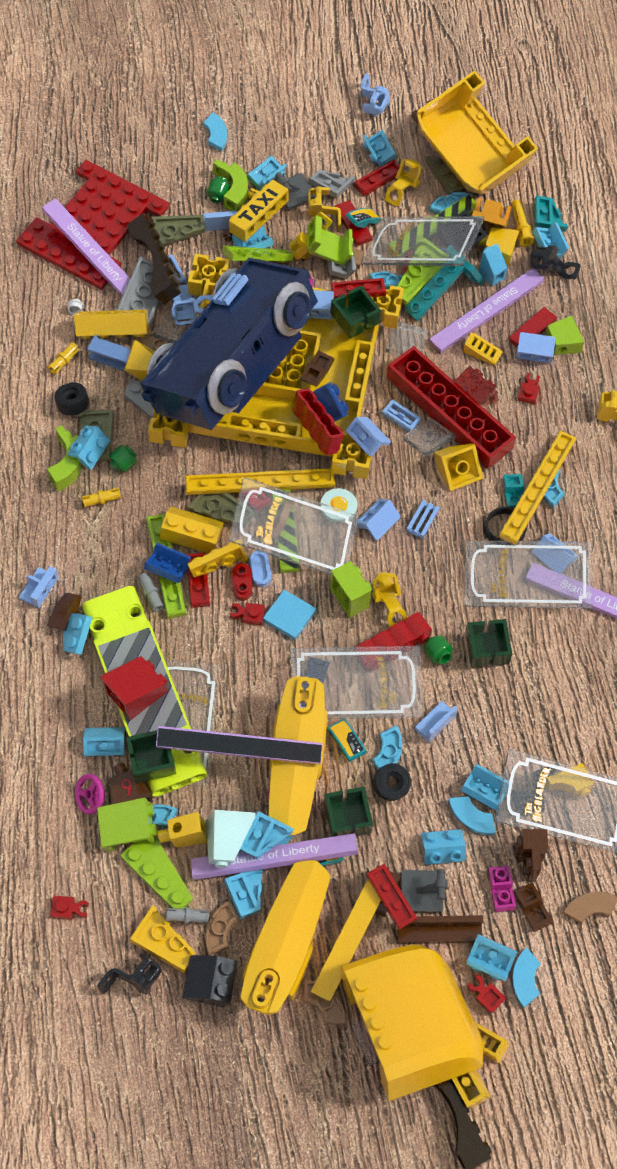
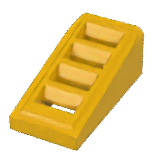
[463,332,503,366]
[474,1021,509,1063]

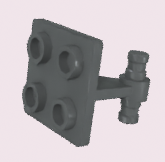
[275,172,315,210]
[401,869,448,913]

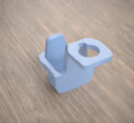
[361,73,390,117]
[172,295,213,326]

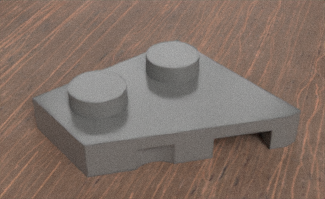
[309,170,355,199]
[124,379,154,419]

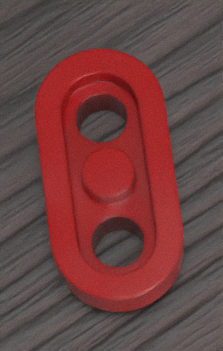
[232,563,252,601]

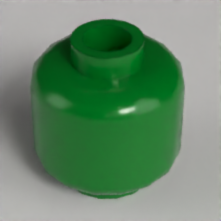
[206,176,230,203]
[109,445,137,472]
[424,636,453,665]

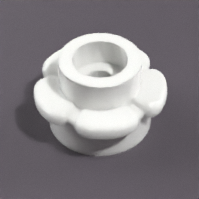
[67,299,84,315]

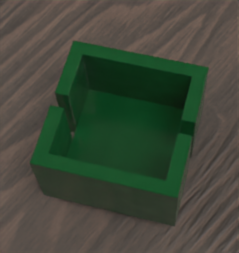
[330,285,381,339]
[465,619,513,668]
[126,730,177,783]
[324,786,373,837]

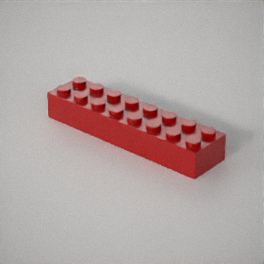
[386,346,516,469]

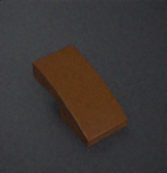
[300,350,335,387]
[47,592,82,631]
[514,883,553,932]

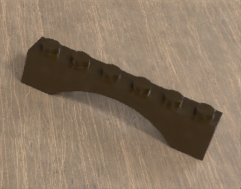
[127,213,181,305]
[433,1080,492,1169]

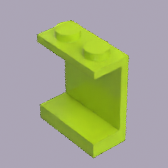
[307,215,353,266]
[97,798,157,852]

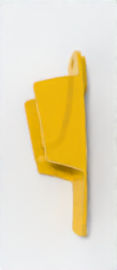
[269,676,327,836]
[240,860,331,1015]

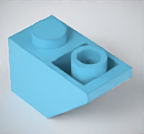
[479,244,507,286]

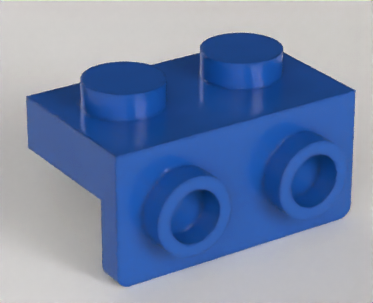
[313,382,349,422]
[144,543,191,584]

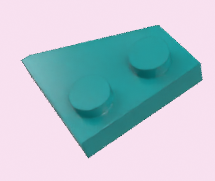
[534,195,568,232]

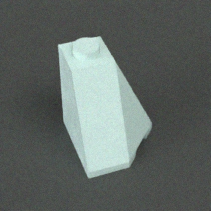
[205,810,255,868]

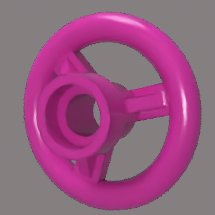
[75,774,105,815]

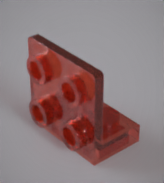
[454,365,499,406]

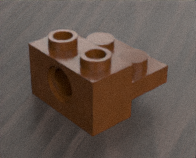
[514,829,549,882]

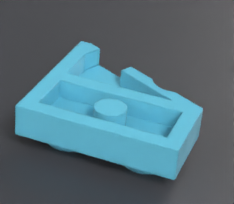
[63,613,92,655]
[240,811,294,859]
[224,869,263,919]

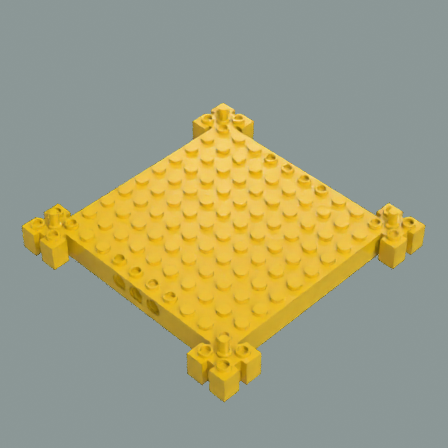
[148,253,404,479]

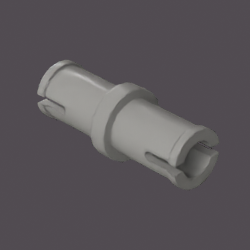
[138,573,164,612]
[165,907,209,924]

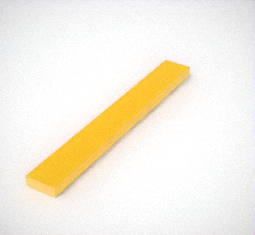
[499,430,576,545]
[185,468,335,495]

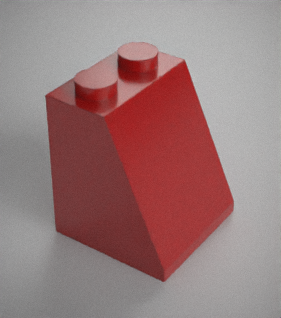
[100,656,168,721]

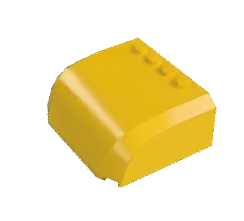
[417,70,538,195]
[341,945,484,1101]

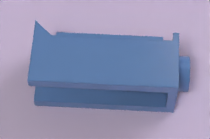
[87,334,130,372]

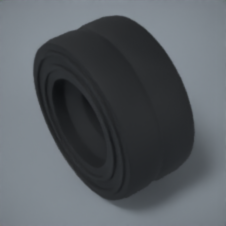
[54,382,89,415]
[373,763,411,801]

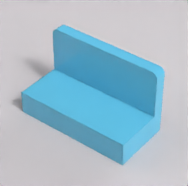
[83,727,125,756]

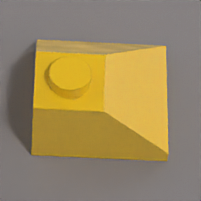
[124,340,155,380]
[433,444,484,491]

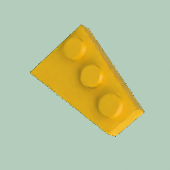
[188,540,248,577]
[130,905,196,974]

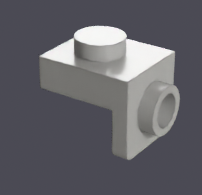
[328,256,356,280]

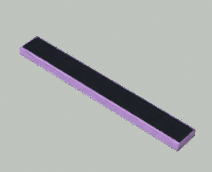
[156,726,323,765]

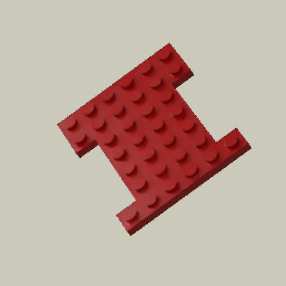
[16,159,170,290]

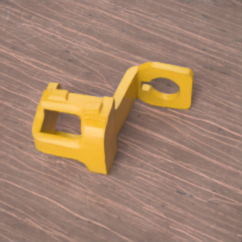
[385,159,423,206]
[308,187,341,231]
[289,212,332,260]
[597,390,617,422]
[372,571,407,628]

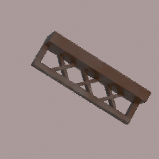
[397,915,484,944]

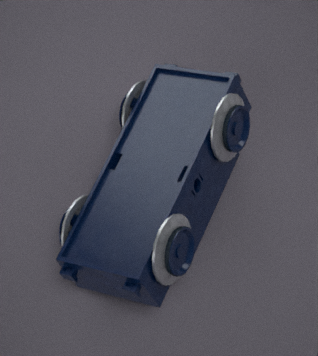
[140,258,318,430]

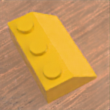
[159,506,224,554]

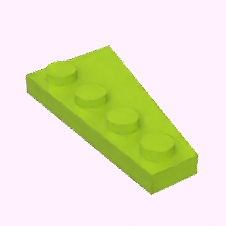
[397,238,450,306]
[222,245,294,263]
[120,836,193,909]

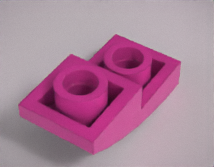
[488,866,516,912]

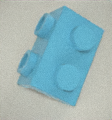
[362,130,397,167]
[247,155,287,191]
[532,222,569,259]
[232,226,274,249]
[67,425,111,470]
[461,764,509,811]
[421,829,466,865]
[466,934,517,981]

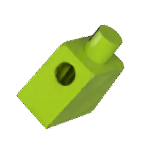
[545,316,584,355]

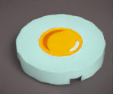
[320,488,357,523]

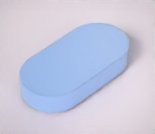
[249,551,271,587]

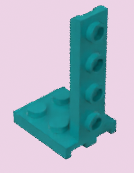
[405,246,485,321]

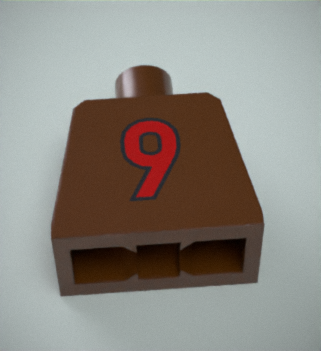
[109,763,153,804]

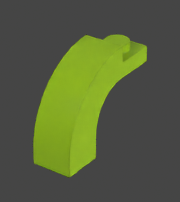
[213,159,248,211]
[47,425,83,492]

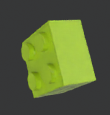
[330,561,372,618]

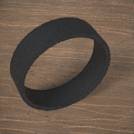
[485,507,527,545]

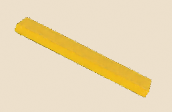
[311,880,381,1002]

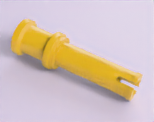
[511,199,535,247]

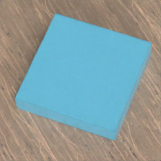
[263,590,316,641]

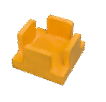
[472,198,512,229]

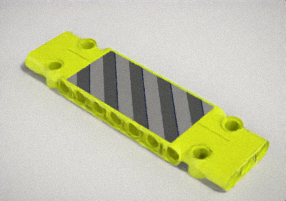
[82,586,207,797]

